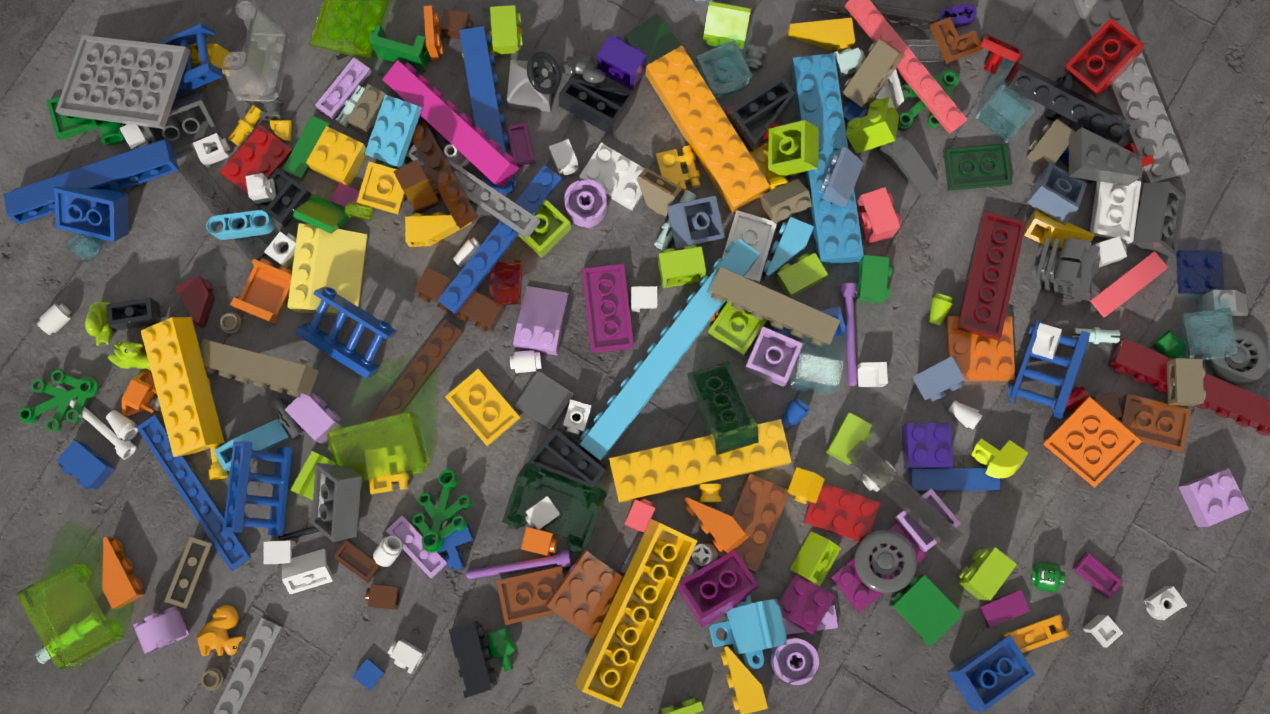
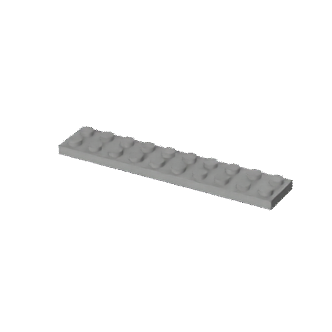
[1074,0,1190,183]

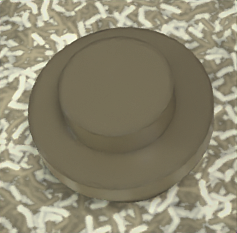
[220,312,242,334]
[201,668,224,691]

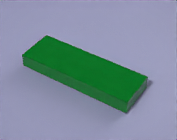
[282,115,332,180]

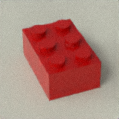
[1064,18,1144,99]

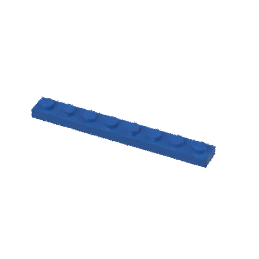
[437,165,562,315]
[136,415,252,571]

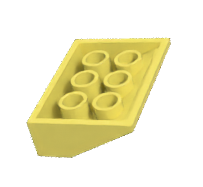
[288,223,368,317]

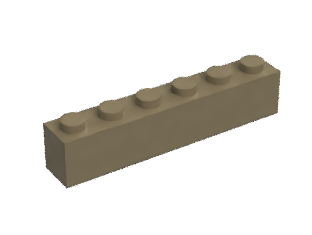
[707,267,840,347]
[200,339,318,398]

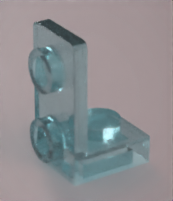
[66,233,102,262]

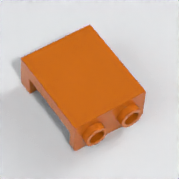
[230,258,292,325]

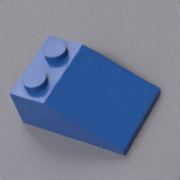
[54,187,129,242]
[948,635,1035,711]

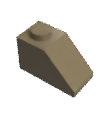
[637,168,682,217]

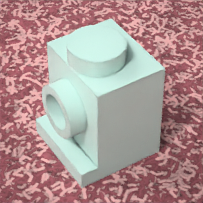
[834,48,865,79]

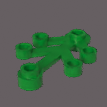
[898,69,959,131]
[19,370,99,432]
[412,469,472,553]

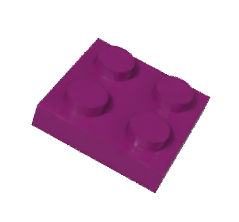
[779,573,836,635]

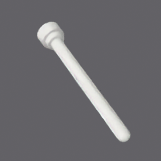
[56,385,136,460]

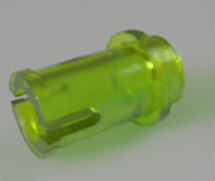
[345,201,374,221]

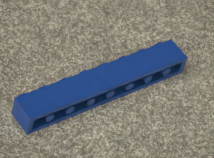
[459,26,516,194]
[4,139,179,224]

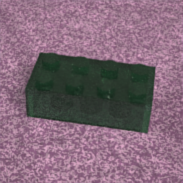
[687,361,759,455]

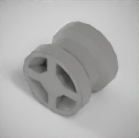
[691,543,719,566]

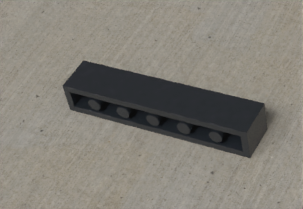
[1005,62,1131,143]

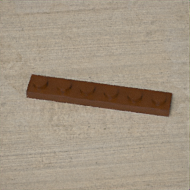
[412,120,478,229]
[366,319,463,436]

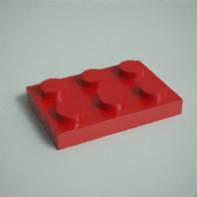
[220,125,293,196]
[803,483,880,542]

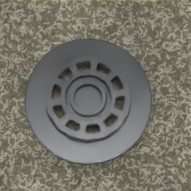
[1209,326,1270,385]
[855,530,917,593]

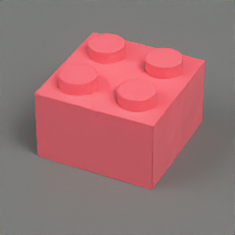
[856,187,901,246]

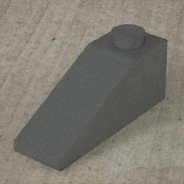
[878,131,938,196]

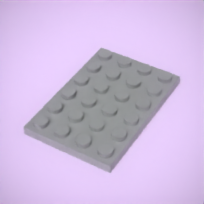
[56,35,190,129]

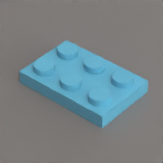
[365,95,422,168]

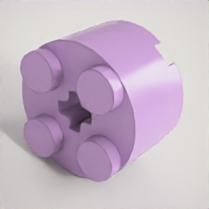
[564,179,607,228]
[133,606,189,654]
[771,637,819,685]

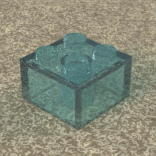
[695,40,752,100]
[975,84,1035,143]
[1182,308,1238,360]
[790,353,844,395]

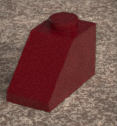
[176,275,215,328]

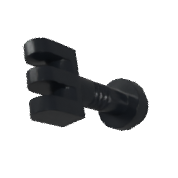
[1044,74,1074,121]

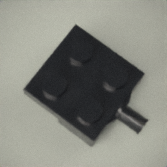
[251,168,312,227]

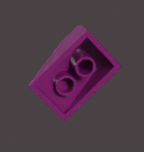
[678,550,759,628]

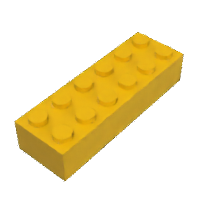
[141,317,225,457]

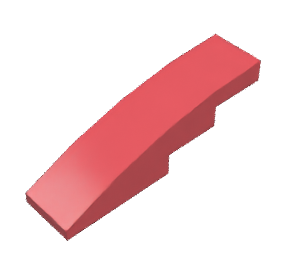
[1090,251,1168,318]

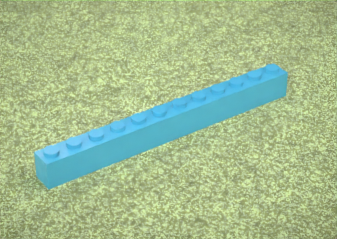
[580,238,760,461]

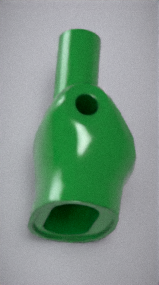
[99,121,125,146]
[1153,330,1187,359]
[486,627,516,672]

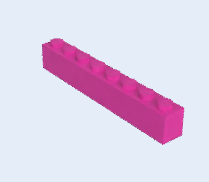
[382,60,519,188]

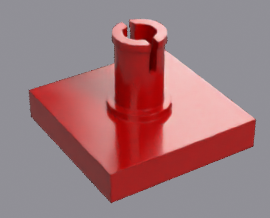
[980,33,1023,74]

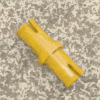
[228,105,262,146]

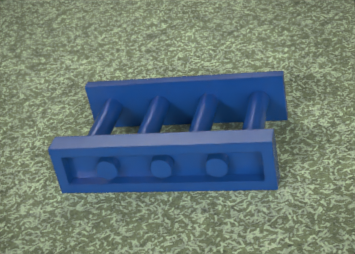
[157,24,223,97]
[295,287,397,379]
[1007,318,1091,419]
[223,441,293,536]

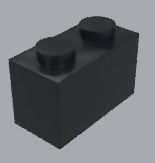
[106,298,161,330]

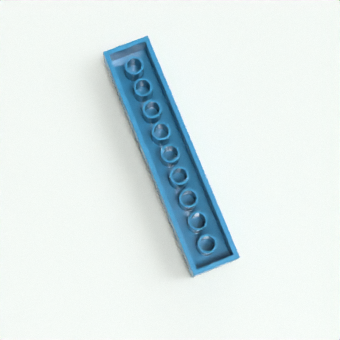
[790,53,864,266]

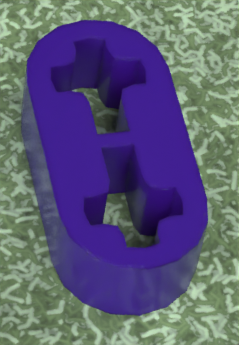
[936,4,977,28]

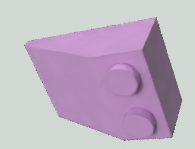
[513,286,569,356]

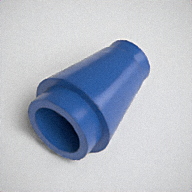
[781,398,810,430]

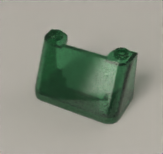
[502,463,607,553]

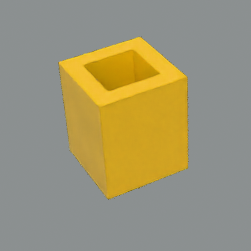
[787,467,825,504]

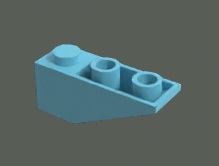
[763,217,814,280]
[214,419,289,471]

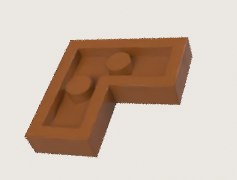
[930,17,983,64]

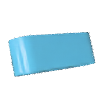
[206,210,275,240]

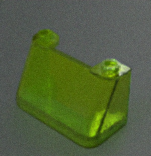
[326,412,430,483]
[17,562,124,670]

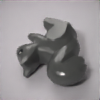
[560,51,606,83]

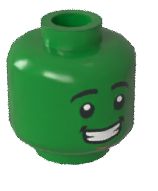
[1031,561,1065,592]

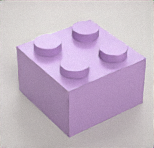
[744,327,803,387]
[285,393,344,445]
[1179,468,1249,527]
[895,488,961,552]

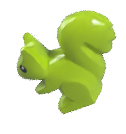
[85,302,113,346]
[108,341,151,371]

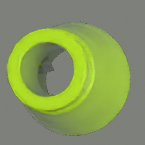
[929,293,953,326]

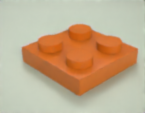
[424,5,444,62]

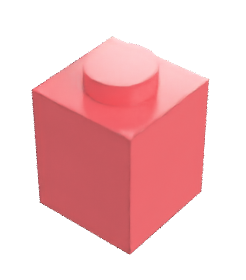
[625,498,656,533]

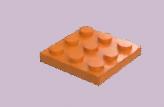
[946,316,1015,381]
[1043,395,1142,488]

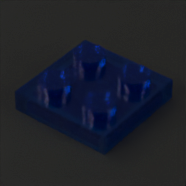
[1176,250,1224,294]

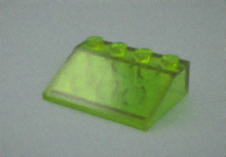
[309,0,389,57]

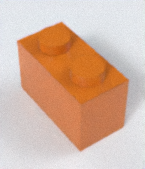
[521,527,558,556]

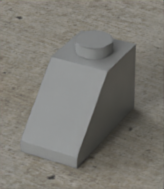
[1202,290,1248,316]

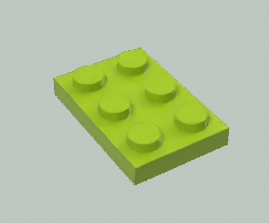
[708,302,767,356]

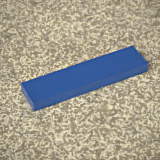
[910,468,1000,491]

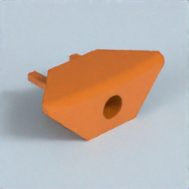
[121,369,157,417]

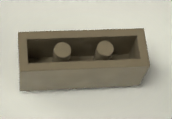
[843,39,905,108]
[164,536,213,609]

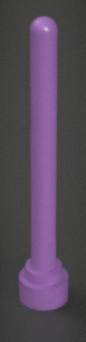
[840,283,857,386]
[466,549,572,579]

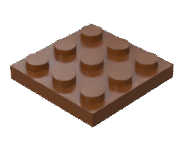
[545,549,624,640]

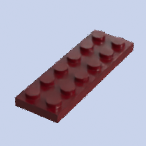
[956,211,1026,341]

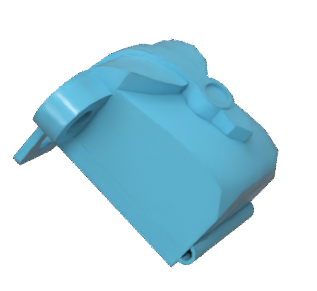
[709,595,787,670]

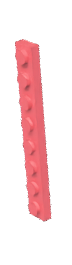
[845,0,968,135]

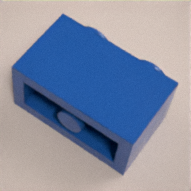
[57,440,115,489]

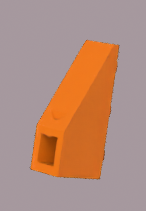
[684,497,749,553]
[102,536,145,609]

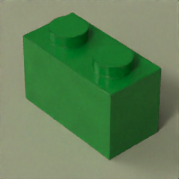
[856,255,892,304]

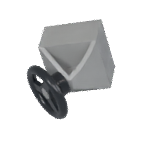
[507,52,561,112]

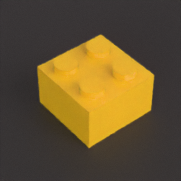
[306,126,367,187]

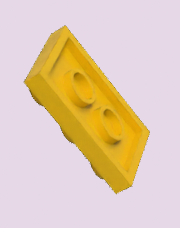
[445,369,521,446]

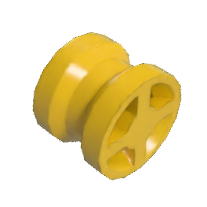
[699,484,722,503]

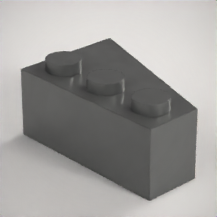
[1069,127,1142,186]

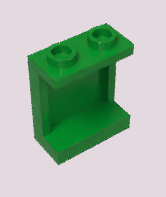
[370,24,431,73]
[889,575,963,646]

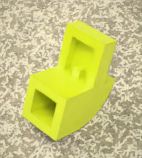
[972,438,1028,478]

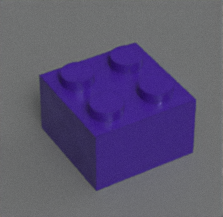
[597,35,646,91]
[901,422,953,469]

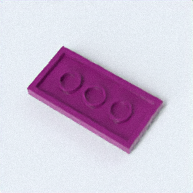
[582,264,634,354]
[830,522,927,613]

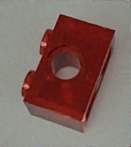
[489,260,523,305]

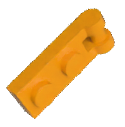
[1002,614,1069,653]

